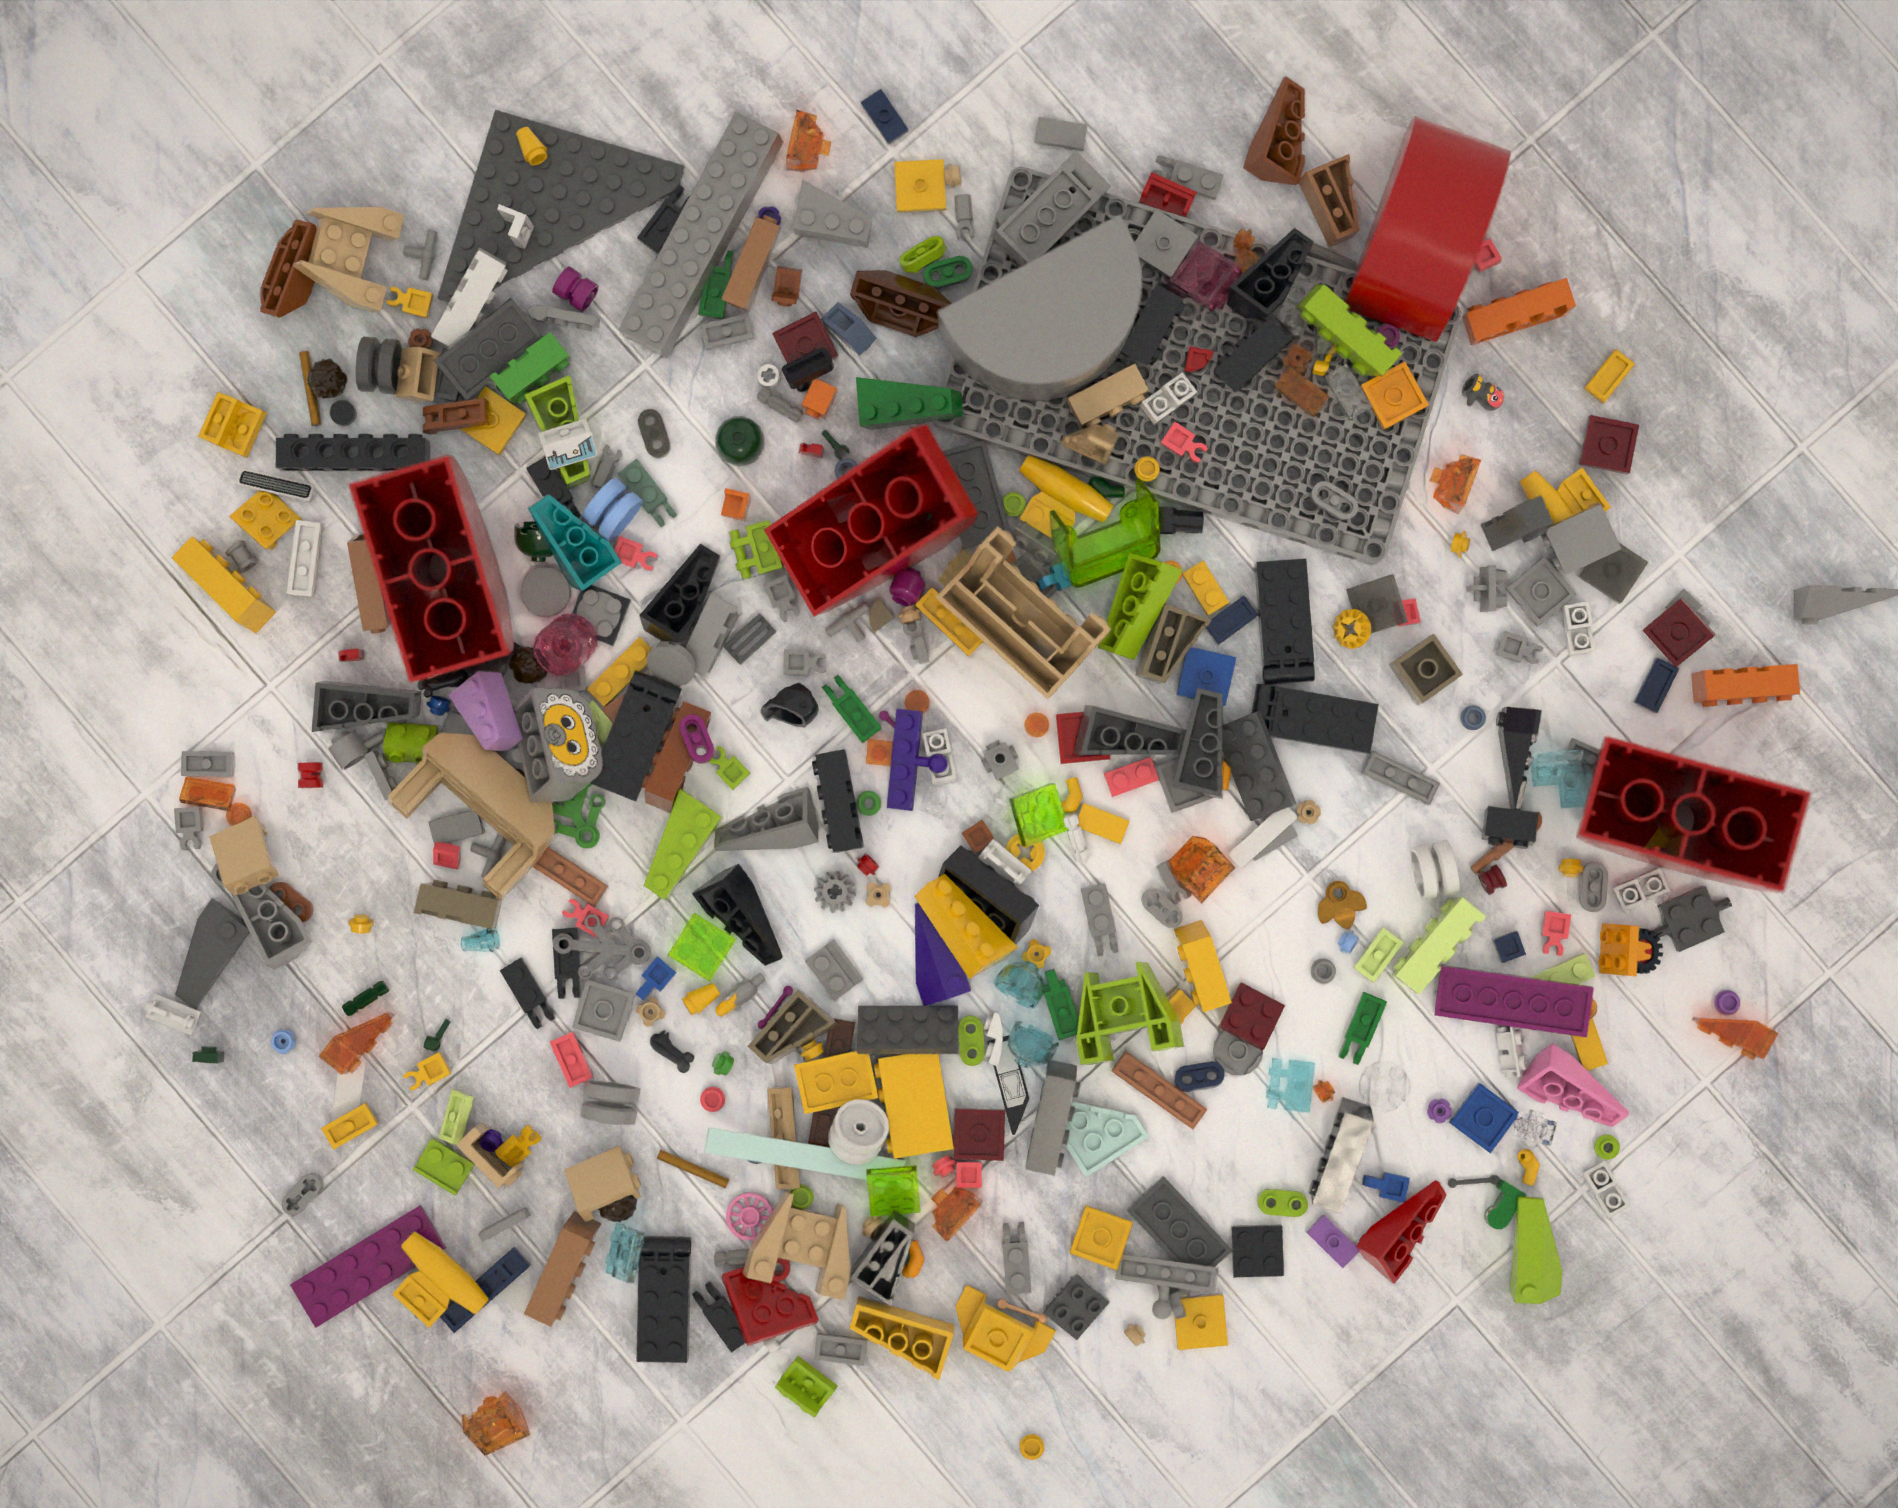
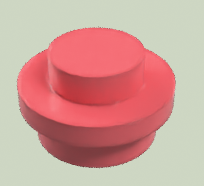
[700,1087,725,1112]
[932,1155,956,1178]

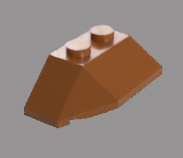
[260,219,317,318]

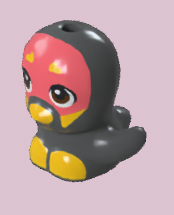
[1462,374,1504,411]

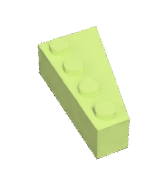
[1392,897,1487,994]

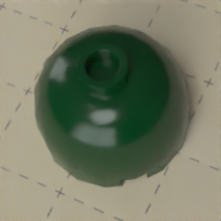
[715,416,765,466]
[514,521,553,562]

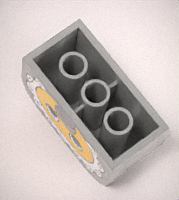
[513,689,603,802]

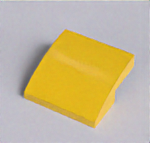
[198,392,267,458]

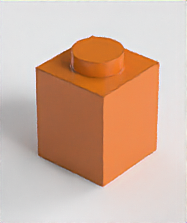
[802,378,838,420]

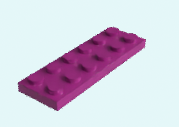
[1434,965,1594,1038]
[290,1205,446,1328]

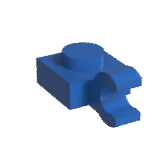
[636,956,677,1000]
[1362,1172,1410,1202]

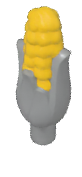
[715,973,766,1017]

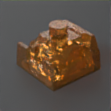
[786,110,832,172]
[1429,454,1481,514]
[1168,836,1236,904]
[931,1186,983,1242]
[461,1391,530,1456]

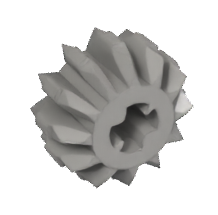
[814,871,856,913]

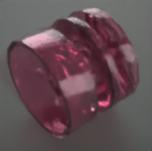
[533,613,598,676]

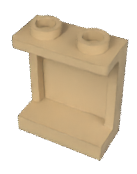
[209,816,279,895]
[456,1123,524,1189]
[564,1145,642,1222]

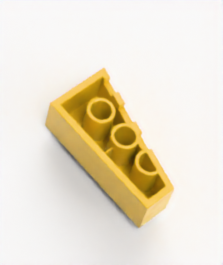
[171,536,276,634]
[914,874,1018,979]
[849,1296,954,1380]

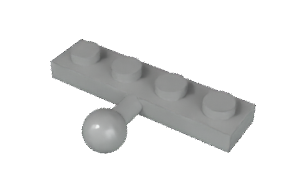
[1115,1254,1219,1320]

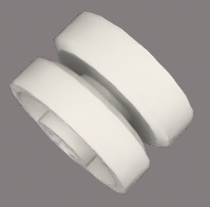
[1410,840,1460,900]
[828,1099,889,1165]

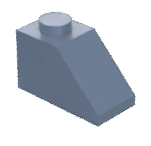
[821,302,877,356]

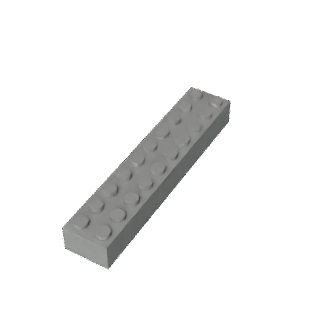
[618,111,784,358]

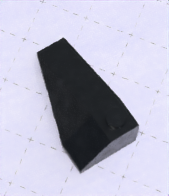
[1227,228,1314,319]
[639,544,720,642]
[1496,707,1542,810]
[692,864,783,966]

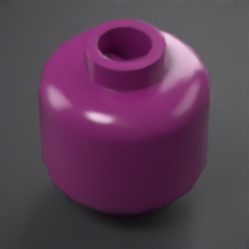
[889,568,926,606]

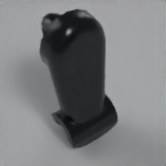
[417,668,467,698]
[650,1030,695,1073]

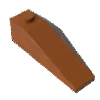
[1243,76,1305,185]

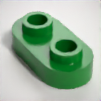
[924,256,972,289]

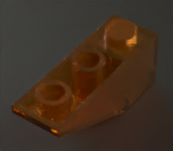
[319,1013,394,1075]
[1692,1017,1779,1061]

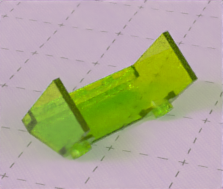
[1049,478,1161,588]

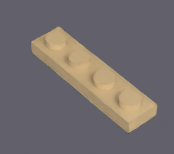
[767,1087,800,1189]

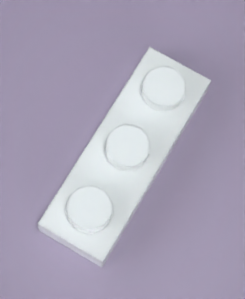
[287,520,323,598]

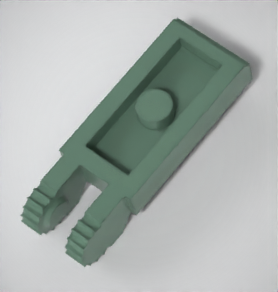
[617,459,677,527]

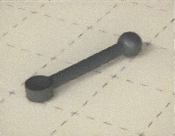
[1447,1175,1500,1188]

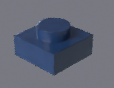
[1492,931,1526,963]

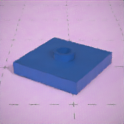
[1177,647,1237,706]
[1449,1082,1520,1154]

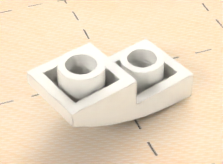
[1140,372,1197,425]
[1563,601,1595,656]
[922,728,957,785]
[1613,867,1671,911]
[983,1011,1003,1066]
[1583,1161,1630,1219]

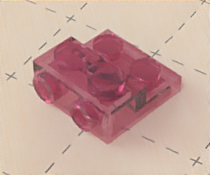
[1170,241,1243,312]

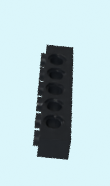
[275,434,430,471]

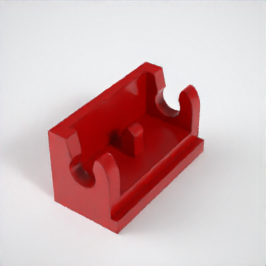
[1139,172,1197,218]

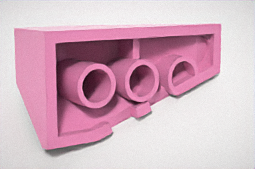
[1517,1043,1629,1127]

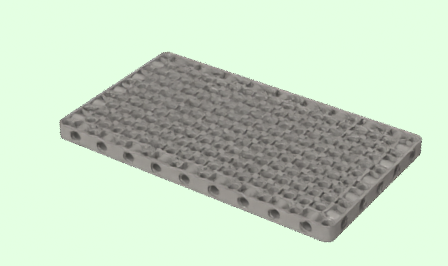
[934,167,1461,565]

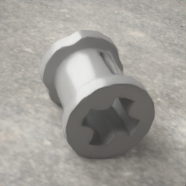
[225,540,258,573]

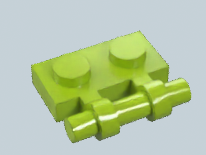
[729,520,783,580]

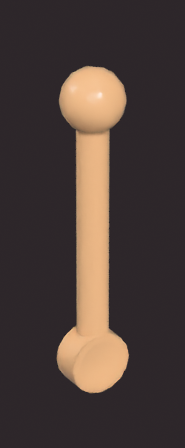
[997,1299,1048,1323]

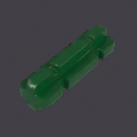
[342,981,389,1016]

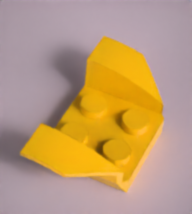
[956,1285,1056,1372]

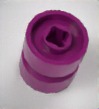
[552,266,599,312]

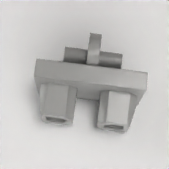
[1466,565,1507,612]

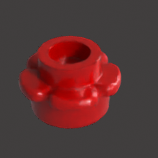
[857,853,879,876]

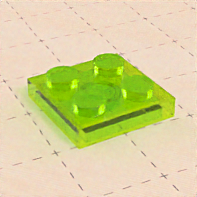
[1009,783,1068,847]
[668,913,737,982]
[866,1165,921,1216]

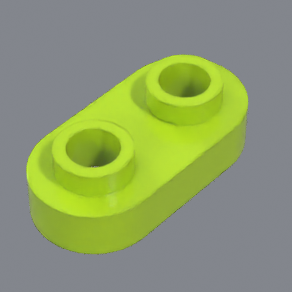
[899,236,947,273]
[958,1015,985,1066]
[1257,1189,1308,1217]

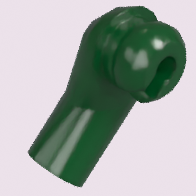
[1088,476,1125,498]

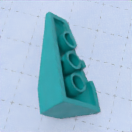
[528,494,622,591]

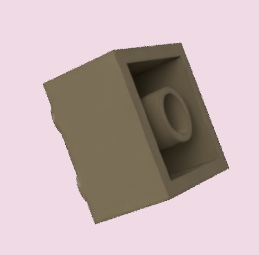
[1389,634,1463,705]

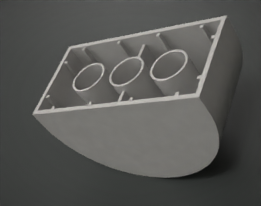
[938,214,1142,401]

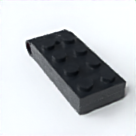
[1254,559,1315,684]
[590,670,682,802]
[1251,684,1379,754]
[636,1236,691,1363]

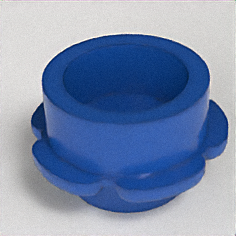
[426,695,451,716]

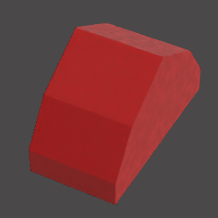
[764,424,978,617]

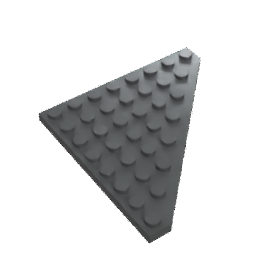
[437,110,685,302]

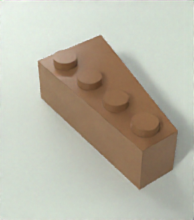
[524,1211,601,1327]

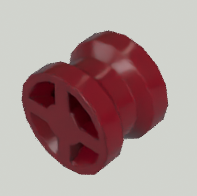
[1478,864,1507,895]

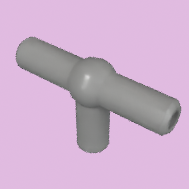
[403,230,437,280]
[825,602,870,642]
[470,833,506,878]

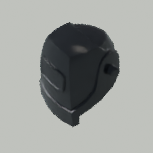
[761,682,819,728]

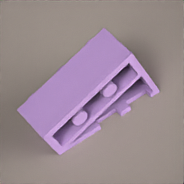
[448,671,523,751]

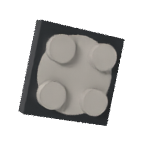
[566,585,631,646]

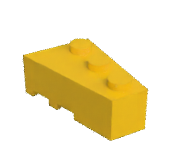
[1174,920,1232,1013]

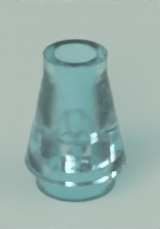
[461,928,500,952]

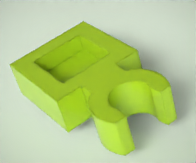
[709,746,751,790]

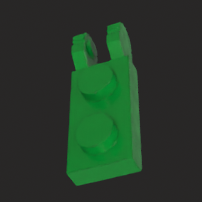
[698,251,734,319]
[822,675,882,744]
[1338,992,1387,1065]

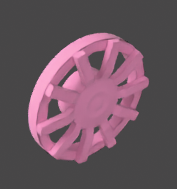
[726,1193,773,1240]

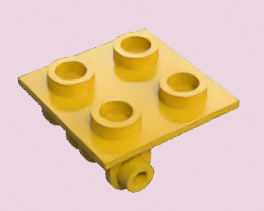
[229,490,301,550]

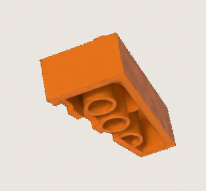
[1462,278,1576,345]
[1691,664,1800,707]

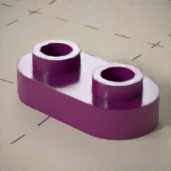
[679,714,714,764]

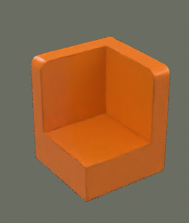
[721,488,751,522]

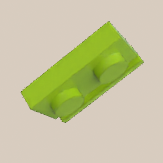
[412,1138,475,1195]

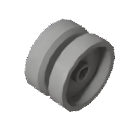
[580,1081,640,1125]

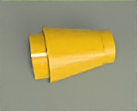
[516,127,548,166]
[682,982,720,1015]

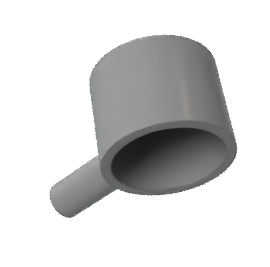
[328,731,385,770]

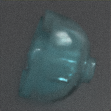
[993,961,1044,1009]
[1008,1021,1059,1068]

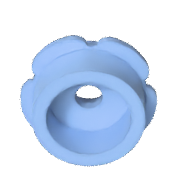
[1337,930,1359,954]
[271,1029,296,1054]

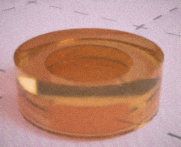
[905,690,930,714]

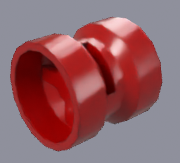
[297,762,323,788]

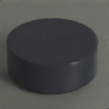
[330,400,356,426]

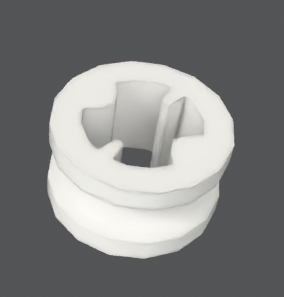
[757,364,781,388]

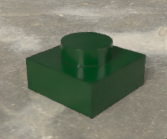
[192,1046,224,1063]

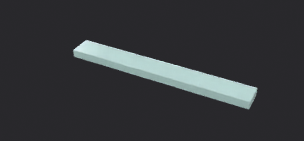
[704,1127,906,1185]

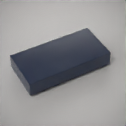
[1205,596,1258,645]
[1634,657,1680,713]

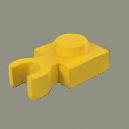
[386,287,434,319]
[403,1051,452,1090]
[495,1125,542,1168]

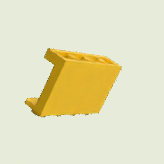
[874,1054,954,1159]

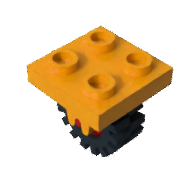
[1598,923,1663,977]

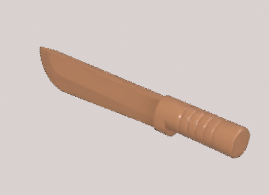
[1470,811,1542,874]

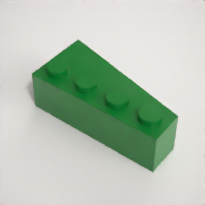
[856,377,963,430]

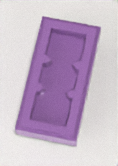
[1306,1214,1359,1268]

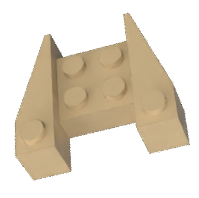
[293,207,404,313]
[743,1191,850,1300]

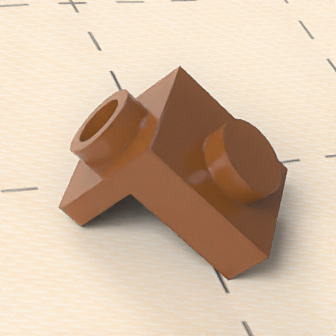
[772,266,802,307]

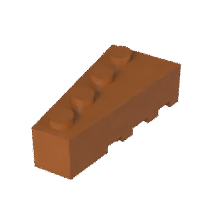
[642,701,711,813]

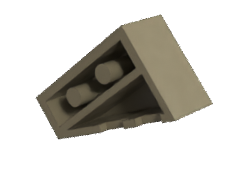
[1135,604,1212,683]
[414,879,502,929]
[748,990,839,1064]

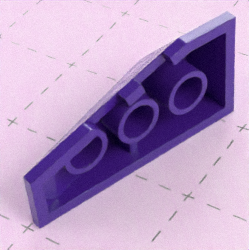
[915,903,971,1006]

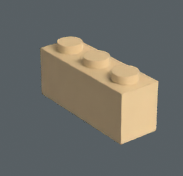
[1067,364,1149,428]

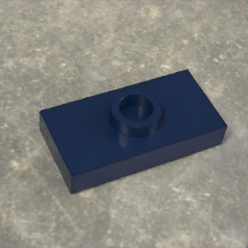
[861,89,908,145]

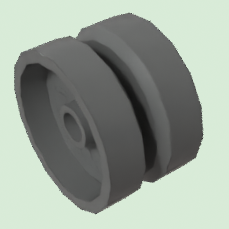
[355,336,402,395]

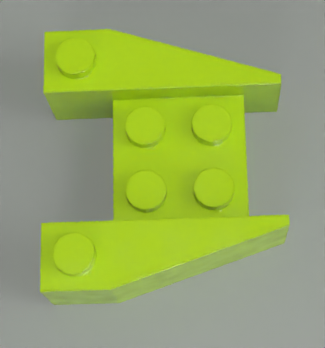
[1076,962,1185,1065]

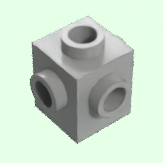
[981,740,1019,781]

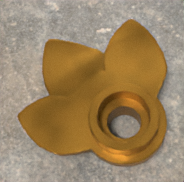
[1317,881,1367,930]

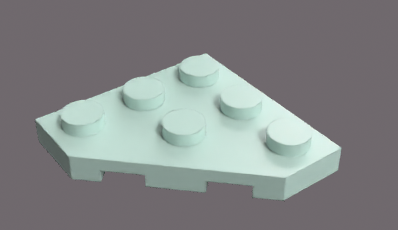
[1065,1101,1149,1177]

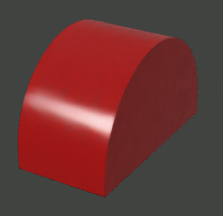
[1344,116,1511,342]
[348,455,514,683]
[1575,736,1811,893]

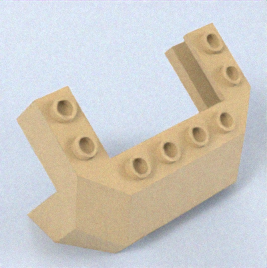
[935,527,1111,699]
[388,733,555,901]

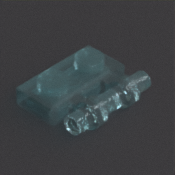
[1266,1058,1315,1113]
[605,1223,645,1283]

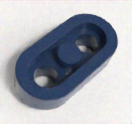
[1174,1061,1225,1092]

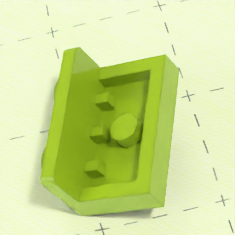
[383,722,438,764]
[775,1355,838,1417]

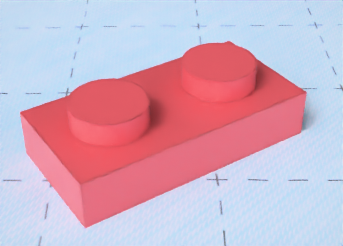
[1104,757,1159,797]
[550,1031,594,1088]

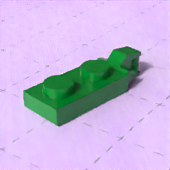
[1043,969,1079,1040]

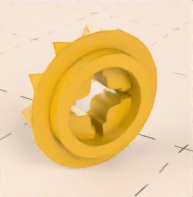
[1332,609,1371,649]
[1005,833,1045,872]

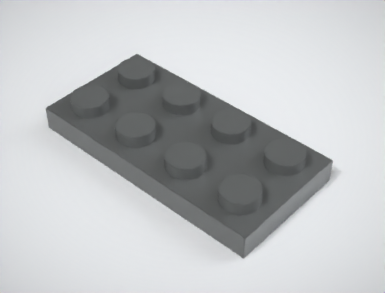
[433,298,543,400]
[942,440,1011,549]
[1223,711,1297,821]
[857,1006,958,1054]
[1127,1176,1233,1267]

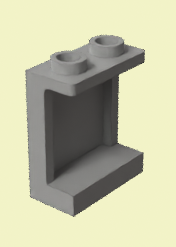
[1541,502,1621,575]

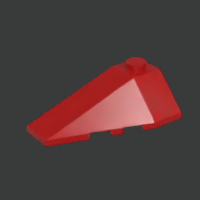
[1356,1180,1447,1284]

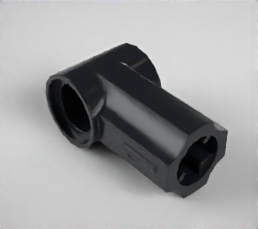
[1153,507,1204,534]

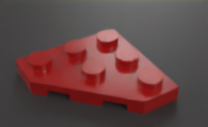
[721,1267,819,1346]

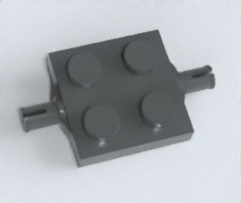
[1650,886,1732,952]

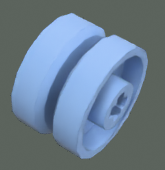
[581,478,644,542]

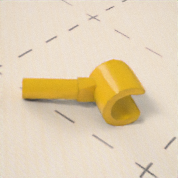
[1312,344,1336,376]

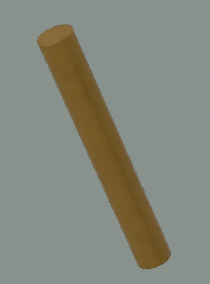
[299,351,321,426]
[657,1150,730,1189]

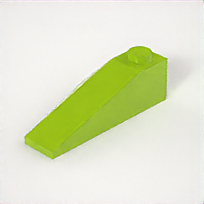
[1509,1197,1563,1304]

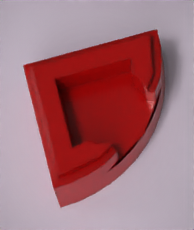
[1184,346,1214,372]
[798,443,824,458]
[338,649,364,662]

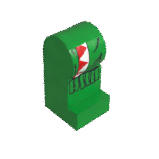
[1484,1179,1526,1230]

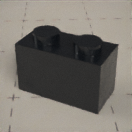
[1482,806,1539,849]

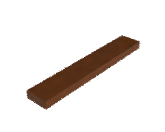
[808,1018,856,1147]

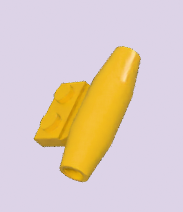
[1019,455,1114,544]
[1519,468,1611,527]
[392,1231,489,1328]

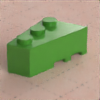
[489,332,571,405]

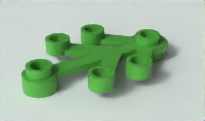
[552,783,605,848]

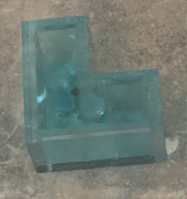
[1531,750,1588,808]

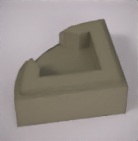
[869,598,894,633]

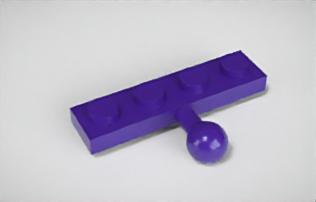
[887,709,948,811]

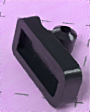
[782,348,834,392]

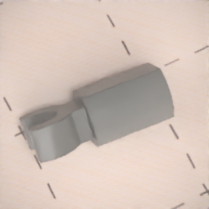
[954,194,975,239]
[590,444,622,488]
[1156,858,1192,904]

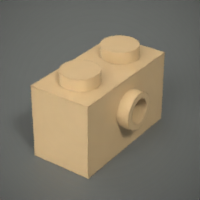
[396,347,440,402]

